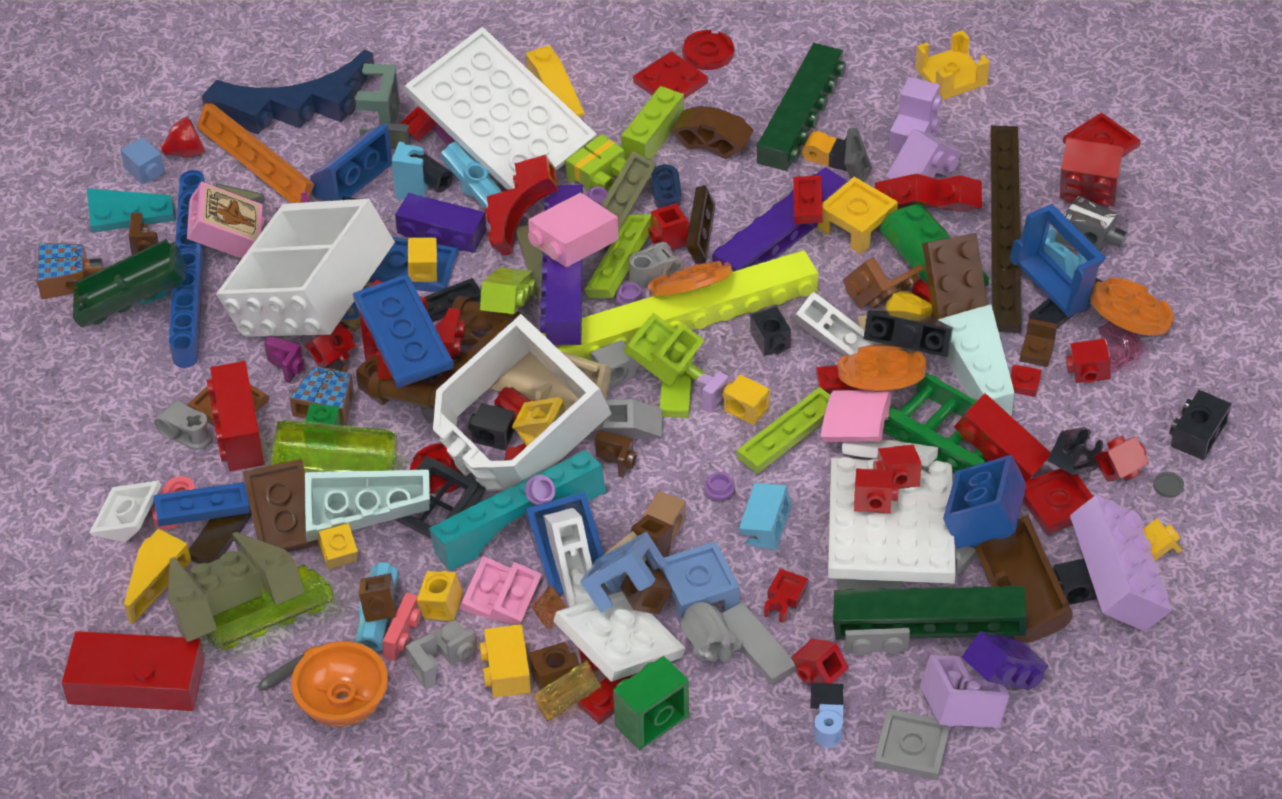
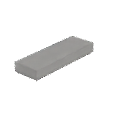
[721,602,796,685]

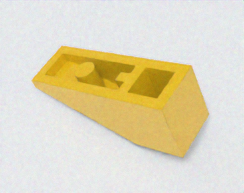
[525,45,585,117]
[124,529,191,624]

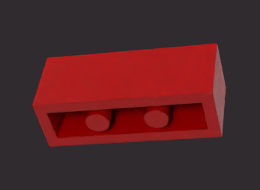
[954,393,1051,481]

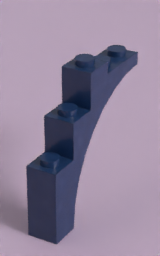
[202,50,374,134]

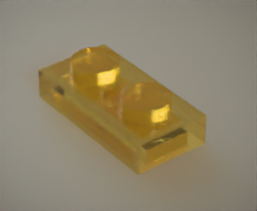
[533,660,602,721]

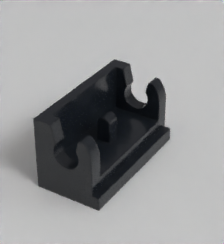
[1047,427,1103,475]

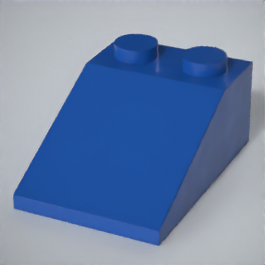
[525,492,604,597]

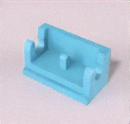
[391,142,428,200]
[1043,226,1087,279]
[739,483,792,551]

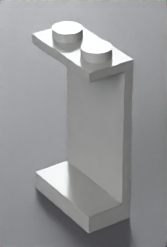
[837,579,910,655]

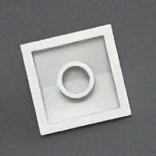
[89,480,162,542]

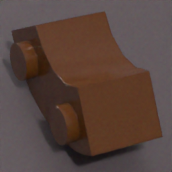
[671,106,754,159]

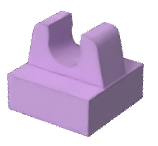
[695,371,729,413]

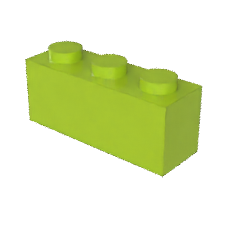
[621,86,684,160]
[480,267,536,314]

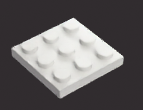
[553,591,686,682]

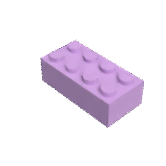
[1070,495,1172,631]

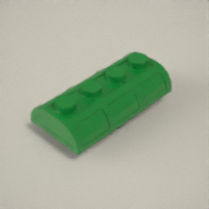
[879,204,989,286]

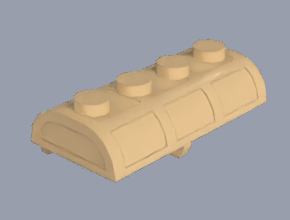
[490,333,611,412]

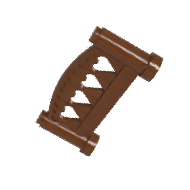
[368,295,525,409]

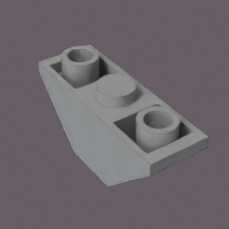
[583,399,662,440]

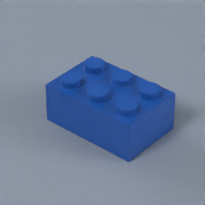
[943,455,1026,549]

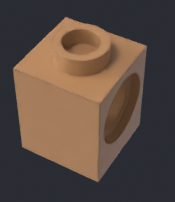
[642,491,686,543]

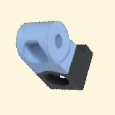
[810,683,843,747]

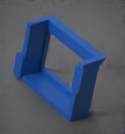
[1010,204,1106,317]

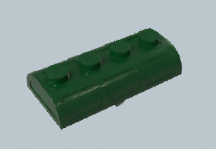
[73,239,186,328]

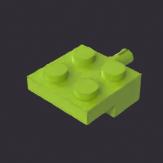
[623,312,706,386]

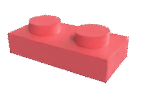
[383,593,422,661]

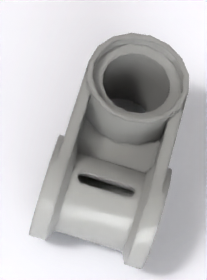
[629,242,684,288]
[154,400,212,450]

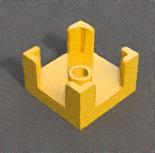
[915,30,990,100]
[818,177,898,254]

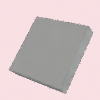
[874,708,950,780]

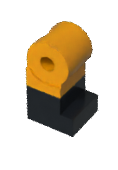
[802,131,847,171]

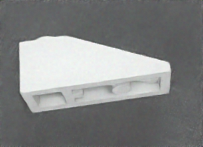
[791,291,882,356]
[544,508,592,608]

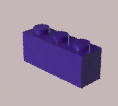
[395,193,487,253]
[961,631,1049,690]

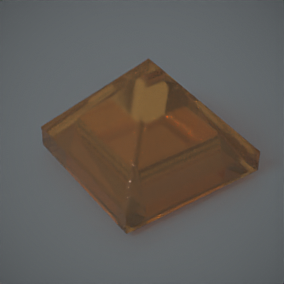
[531,586,568,630]

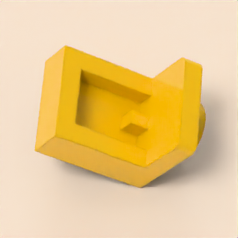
[1143,518,1183,561]

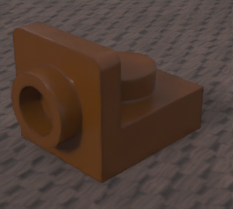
[128,213,159,255]
[1019,319,1057,367]
[595,430,637,478]
[359,573,396,622]

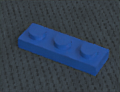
[153,482,250,527]

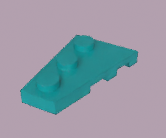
[87,188,175,233]

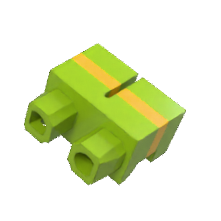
[565,134,627,192]

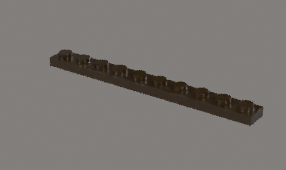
[990,125,1021,333]

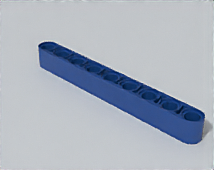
[169,170,205,368]

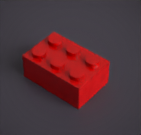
[1060,138,1123,208]
[206,361,265,472]

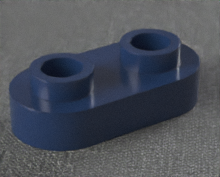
[651,164,681,208]

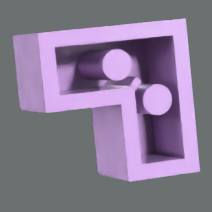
[889,77,943,153]
[886,128,961,179]
[920,655,1010,728]

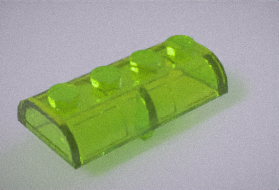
[271,420,397,473]
[206,564,334,650]

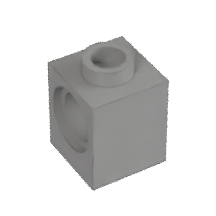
[591,340,636,388]

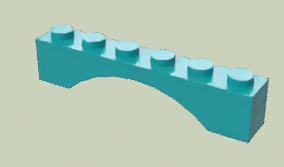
[429,450,606,571]

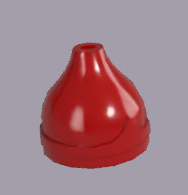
[160,116,206,158]

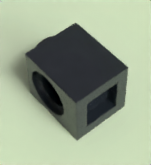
[750,306,791,356]
[468,403,516,451]
[1053,558,1097,605]

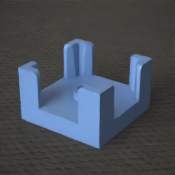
[580,532,667,613]
[660,541,740,626]

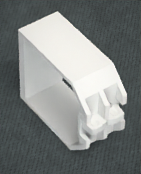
[433,314,612,491]

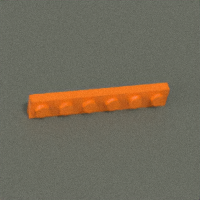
[197,104,314,203]

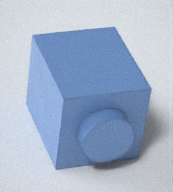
[120,137,165,185]

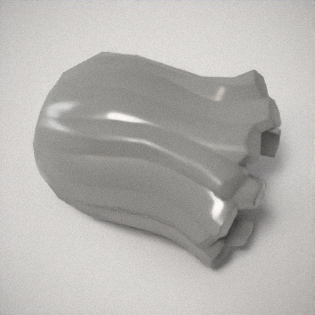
[680,602,743,664]

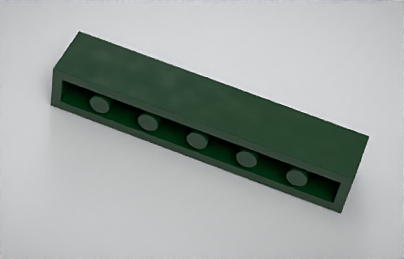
[757,42,846,171]
[833,585,1027,640]

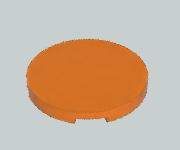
[648,261,733,296]
[1090,277,1174,336]
[838,344,927,391]

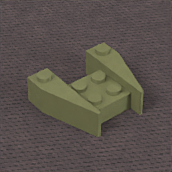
[168,532,305,642]

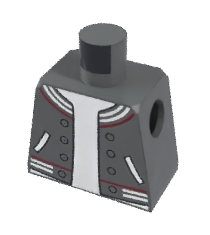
[1055,196,1128,252]

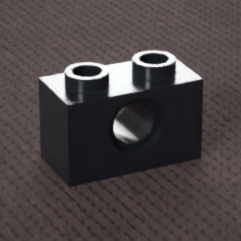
[1169,390,1232,461]

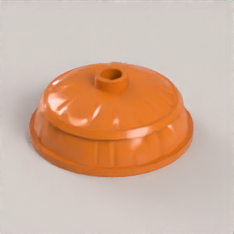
[291,641,388,726]

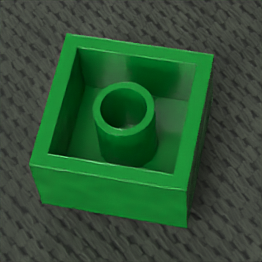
[613,655,689,751]

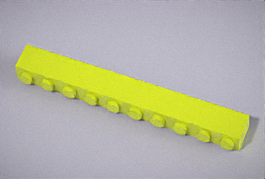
[539,250,818,360]

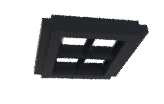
[394,456,486,539]

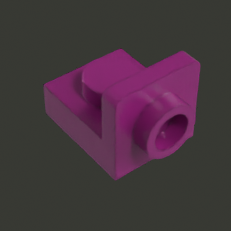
[264,336,305,383]

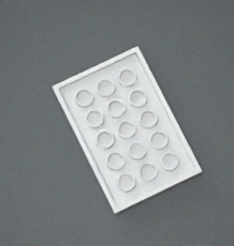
[404,27,597,190]
[828,457,955,584]

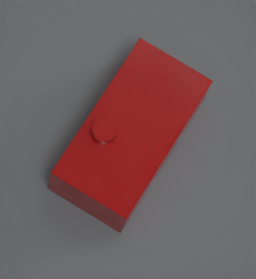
[62,631,205,711]

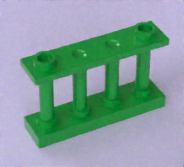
[883,372,985,474]

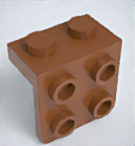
[842,257,925,309]

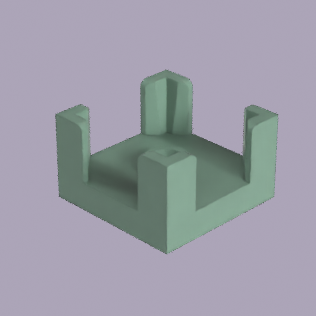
[355,63,400,136]

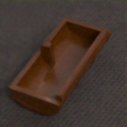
[974,515,1073,643]

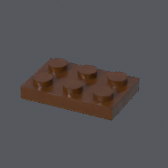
[922,233,988,320]
[243,459,319,552]

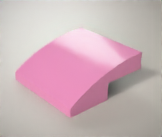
[821,390,891,442]
[459,556,542,624]

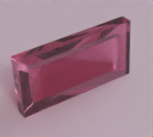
[1098,321,1146,373]

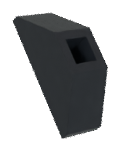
[863,310,953,357]

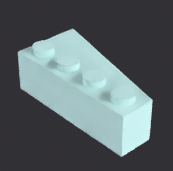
[938,304,1014,416]
[305,470,430,542]

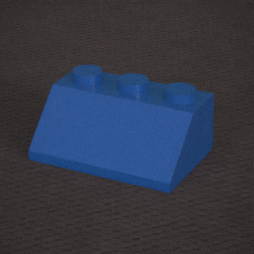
[310,123,392,201]

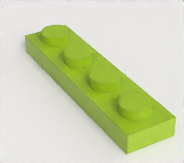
[584,214,651,298]
[736,387,831,474]

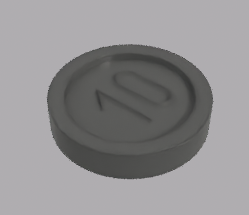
[1153,472,1184,498]

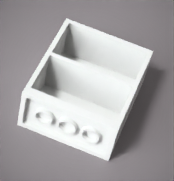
[216,199,395,337]

